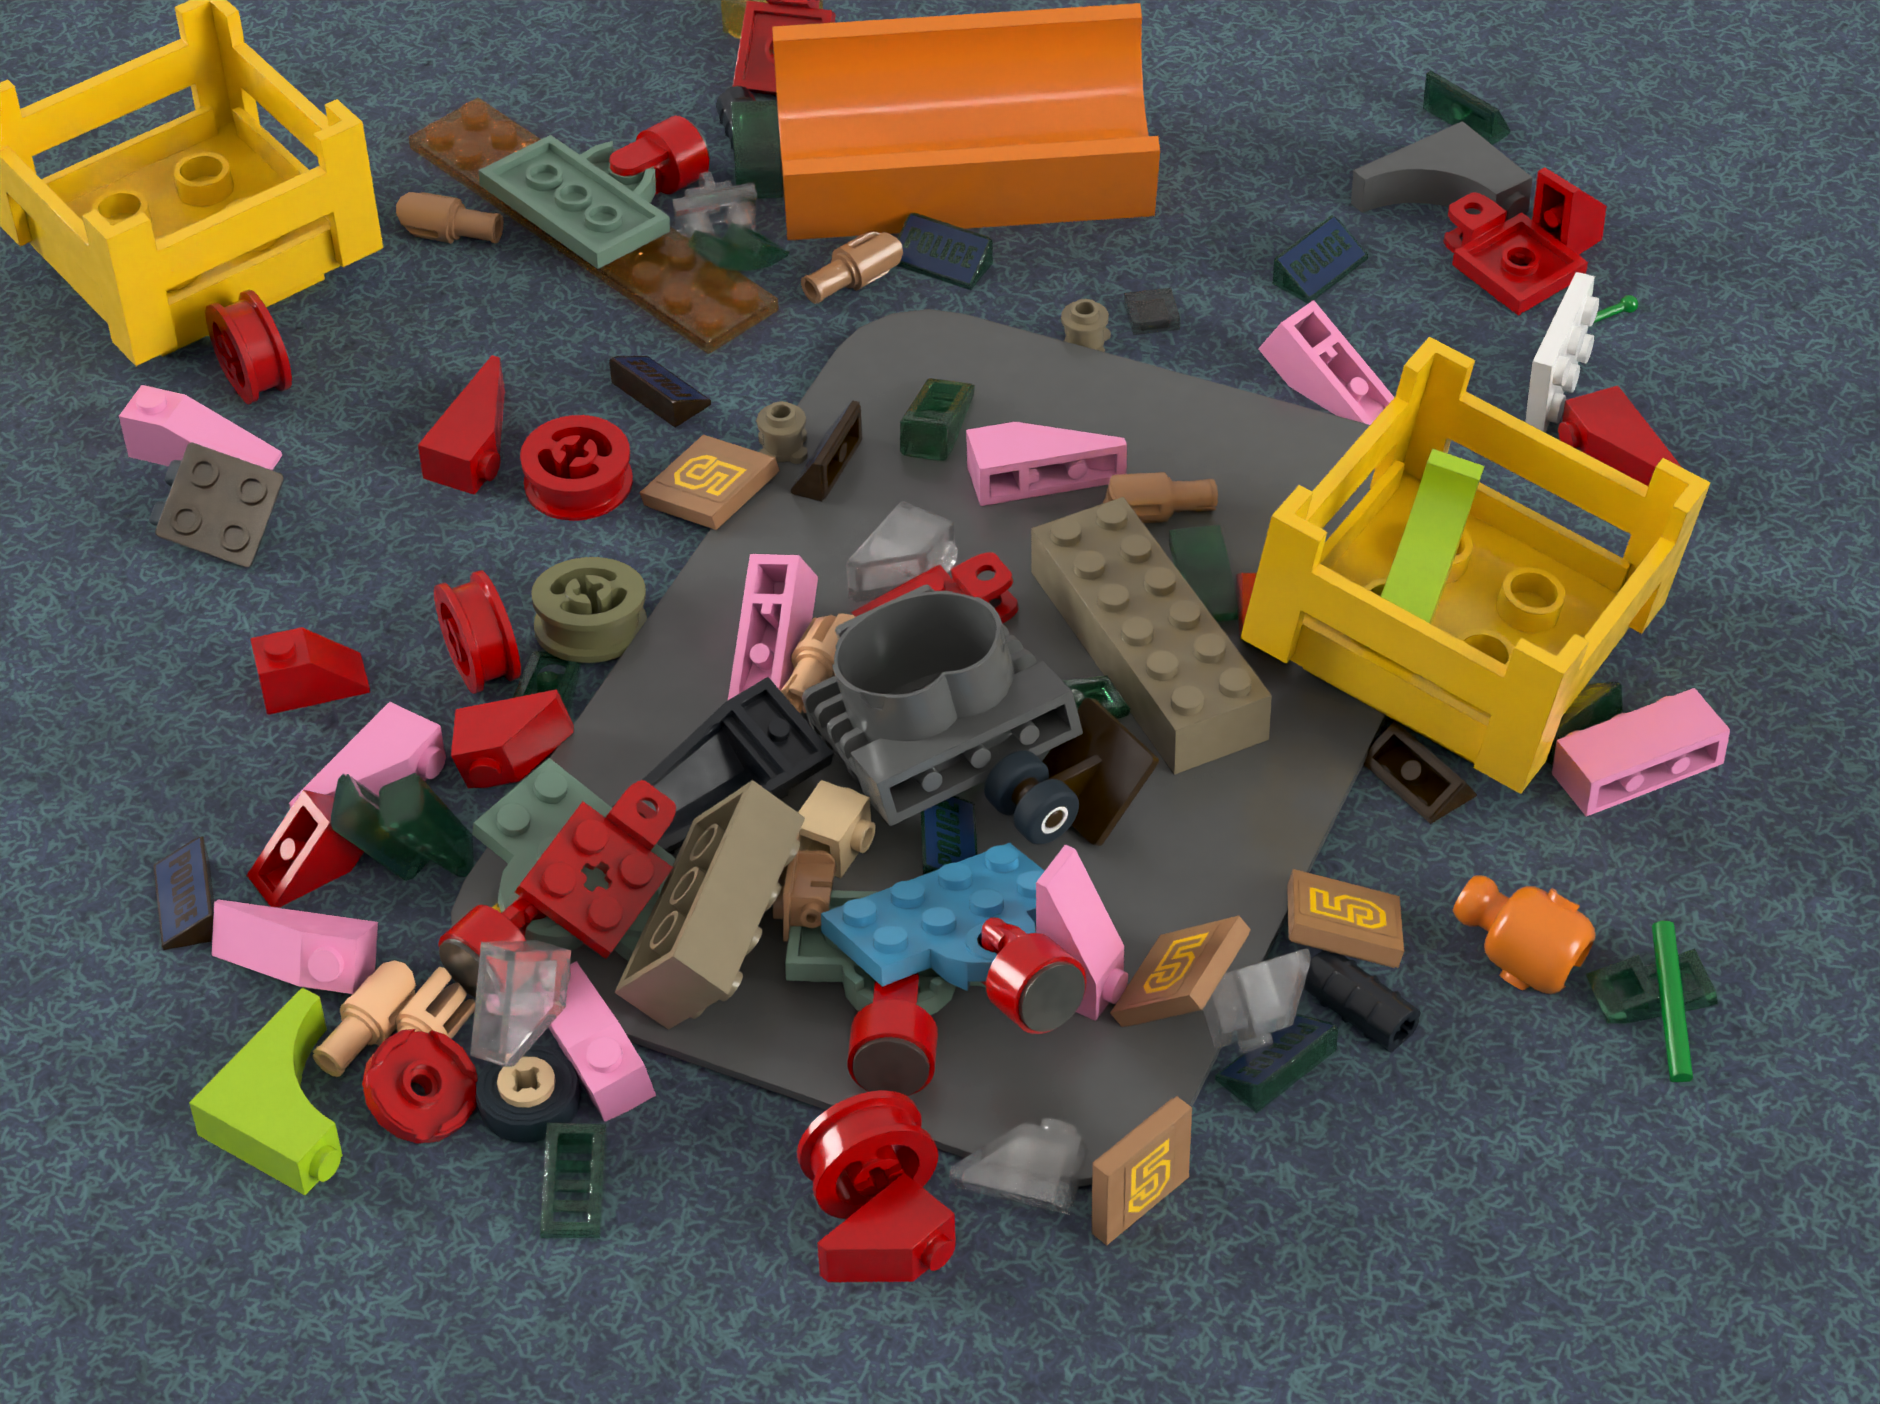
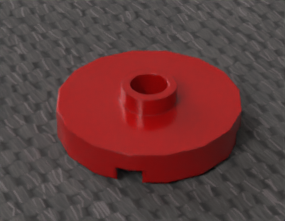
[362,1029,478,1144]

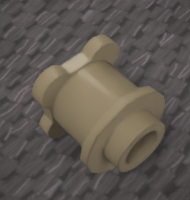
[1061,299,1111,352]
[756,401,808,464]

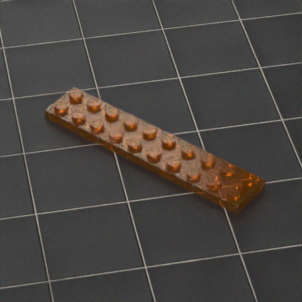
[409,97,779,354]

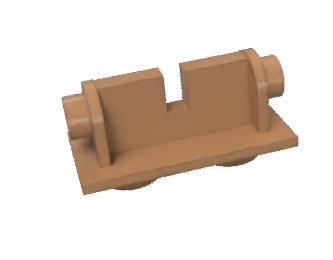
[773,835,837,941]

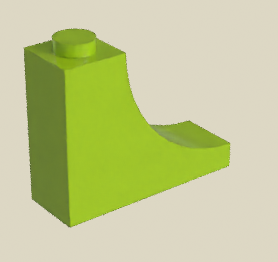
[1364,448,1484,647]
[189,987,343,1195]

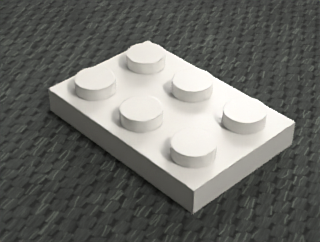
[1525,272,1599,432]

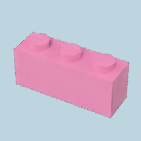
[1552,688,1730,817]

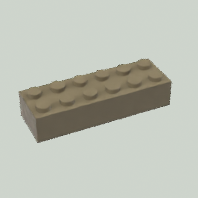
[1031,497,1272,775]

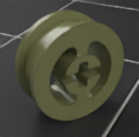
[532,557,647,663]

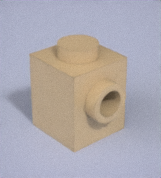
[798,780,875,878]

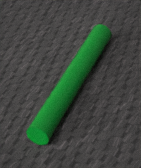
[1652,921,1693,1082]

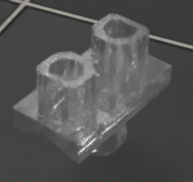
[672,171,757,248]

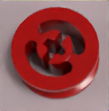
[205,289,292,405]
[520,415,633,521]
[434,570,521,694]
[797,1090,939,1219]

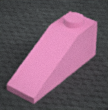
[1258,300,1394,425]
[119,385,282,470]
[966,422,1127,506]
[728,554,818,700]
[289,702,446,815]
[1036,845,1128,1021]
[212,899,378,994]
[527,961,656,1122]

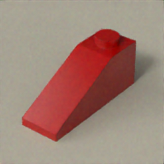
[418,355,505,495]
[1558,385,1681,487]

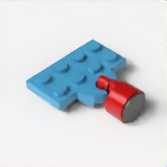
[821,843,1087,1034]

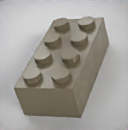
[614,780,805,1030]

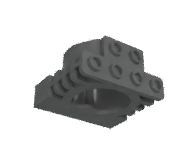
[802,585,1083,826]

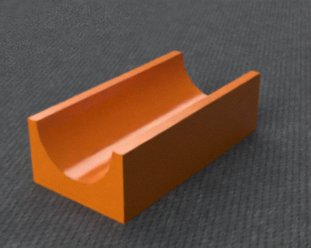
[772,3,1160,240]

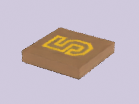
[640,435,780,530]
[1287,869,1404,968]
[1110,916,1251,1027]
[1092,1096,1192,1245]

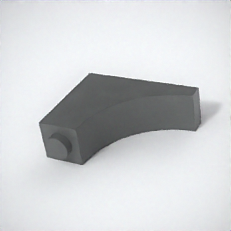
[1351,121,1533,222]

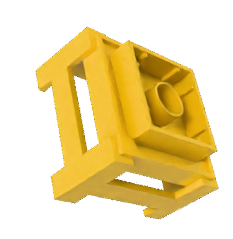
[0,0,383,366]
[1241,337,1711,794]

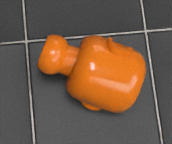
[1453,875,1596,994]

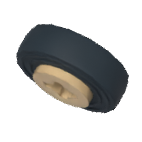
[475,1045,581,1142]

